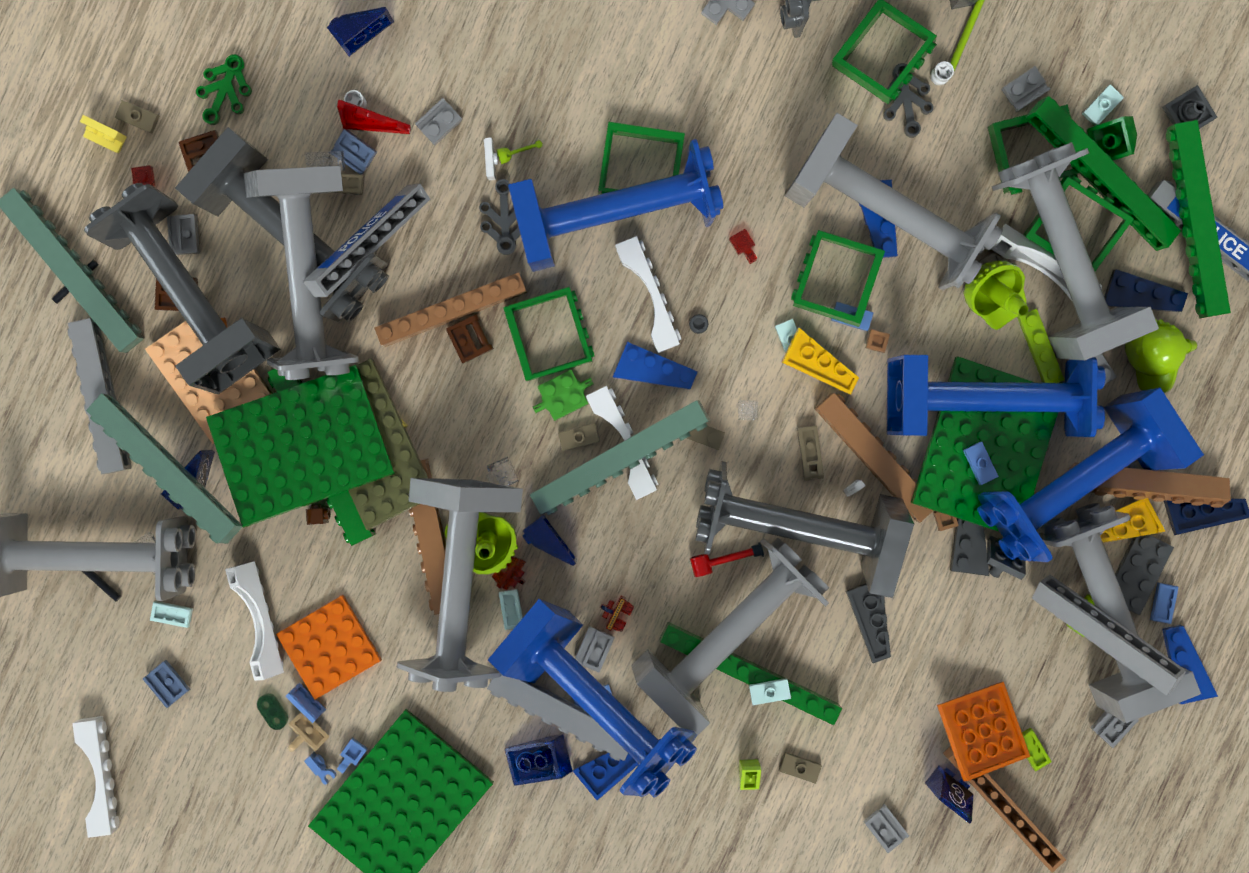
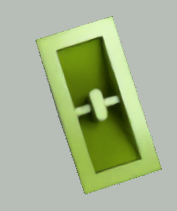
[739,759,761,790]

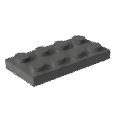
[1115,535,1174,615]

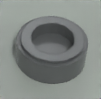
[689,314,709,334]

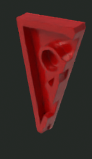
[337,100,411,134]

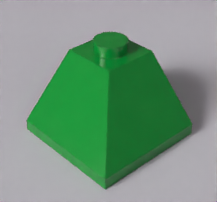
[1087,116,1137,161]

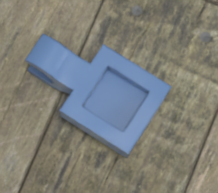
[337,738,368,774]
[304,752,337,785]

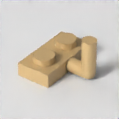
[288,712,329,752]

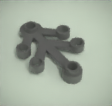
[881,63,934,138]
[479,179,521,255]

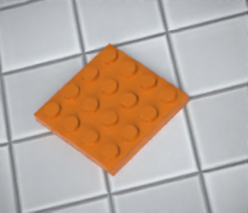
[276,595,382,700]
[937,682,1030,781]

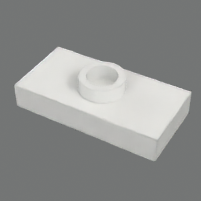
[484,138,498,180]

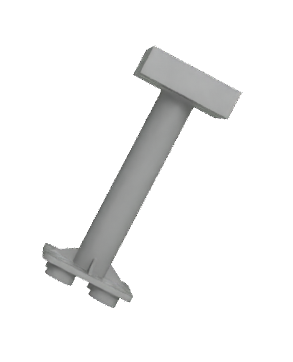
[785,113,1003,290]
[992,142,1159,361]
[243,166,359,380]
[397,478,523,692]
[1039,503,1201,723]
[0,513,196,601]
[631,538,829,736]

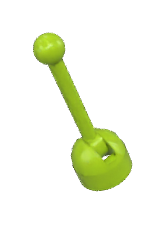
[496,140,543,164]

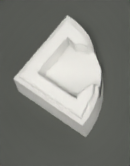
[843,480,866,497]

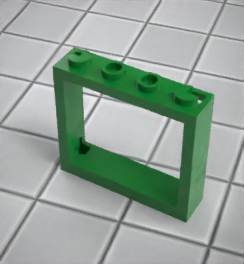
[832,0,937,104]
[987,104,1080,195]
[598,122,685,194]
[1023,175,1134,271]
[791,230,885,327]
[503,287,595,382]

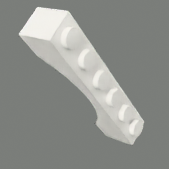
[991,224,1102,301]
[615,236,681,353]
[586,386,659,500]
[225,561,284,681]
[72,716,119,838]

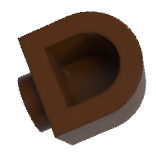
[306,504,331,525]

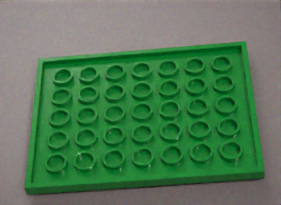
[911,356,1058,532]
[206,365,395,528]
[308,709,494,873]

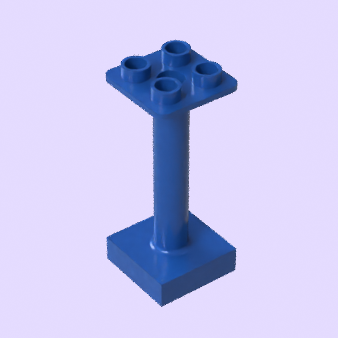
[508,139,724,272]
[887,355,1106,437]
[977,388,1204,562]
[488,599,697,798]

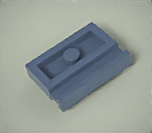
[330,129,377,175]
[143,660,190,708]

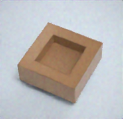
[865,329,890,353]
[933,512,959,531]

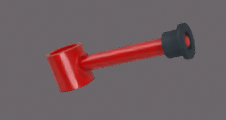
[690,542,764,577]

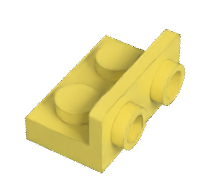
[80,115,127,153]

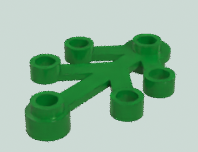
[196,54,252,125]

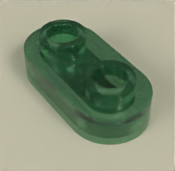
[257,693,288,730]

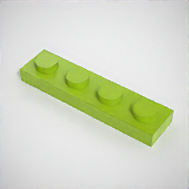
[1017,309,1064,383]

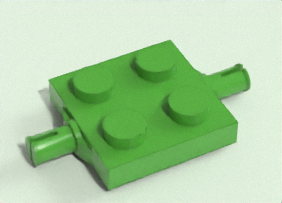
[532,369,594,421]

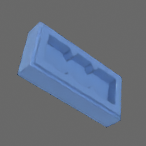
[830,302,873,331]
[963,442,999,485]
[1150,582,1179,624]
[285,683,326,723]

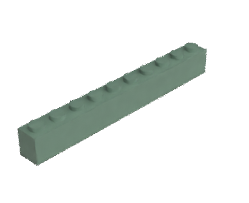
[0,188,144,353]
[86,393,242,544]
[530,400,711,515]

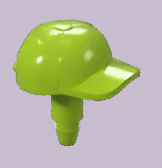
[963,260,1029,330]
[1125,319,1198,393]
[445,512,518,575]

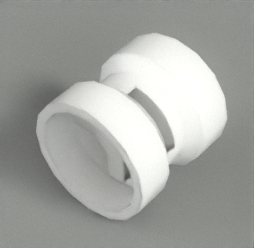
[930,61,954,86]
[344,90,367,109]

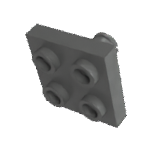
[1162,85,1218,129]
[987,536,1026,580]

